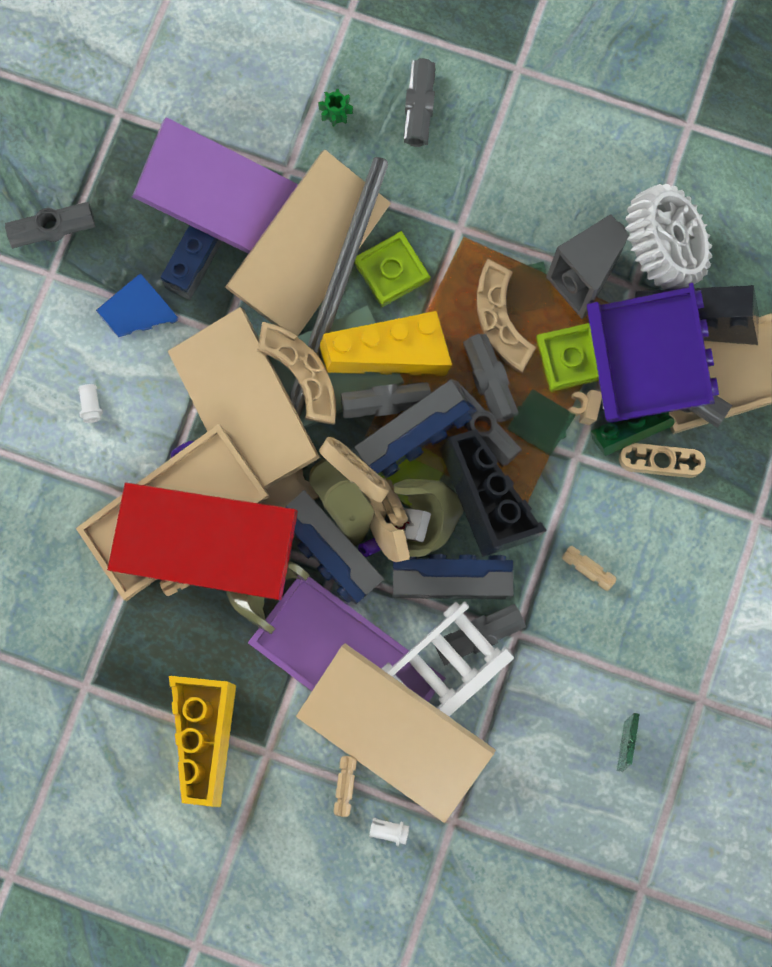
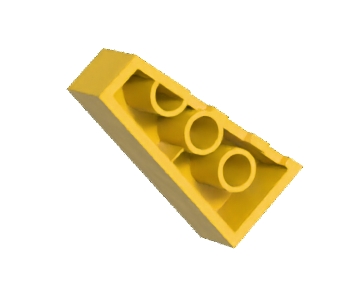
[319,311,452,376]
[169,676,236,807]

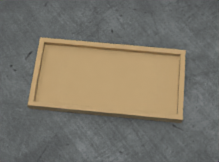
[225,150,391,337]
[168,307,320,490]
[669,313,772,434]
[76,424,270,601]
[296,643,496,823]

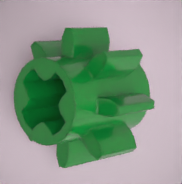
[318,89,353,127]

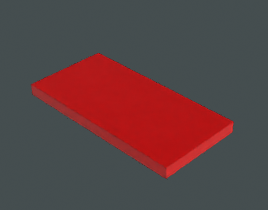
[107,482,298,600]

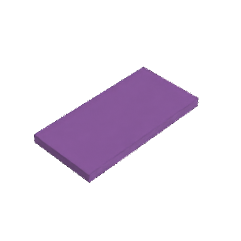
[132,117,298,254]
[248,577,446,702]

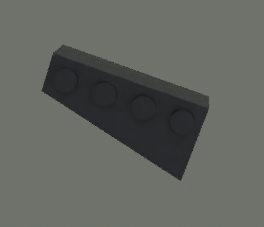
[635,285,759,345]
[439,429,547,557]

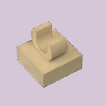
[568,390,602,425]

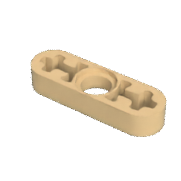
[319,437,391,502]
[619,443,706,478]

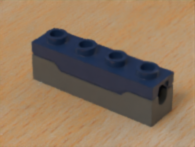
[160,225,223,300]
[355,380,477,478]
[284,490,384,604]
[393,554,514,600]

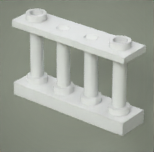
[381,601,514,716]

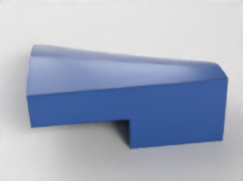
[96,274,179,337]

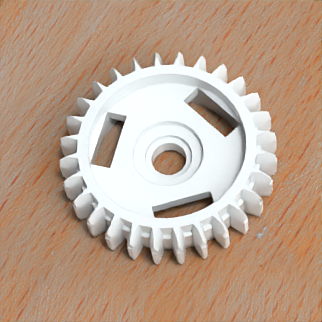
[625,184,712,290]

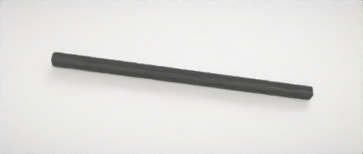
[289,157,388,417]

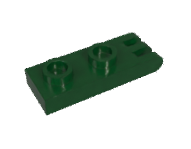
[591,412,675,456]

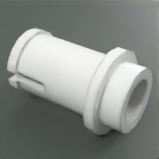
[78,384,103,423]
[369,818,410,846]

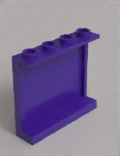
[586,283,719,423]

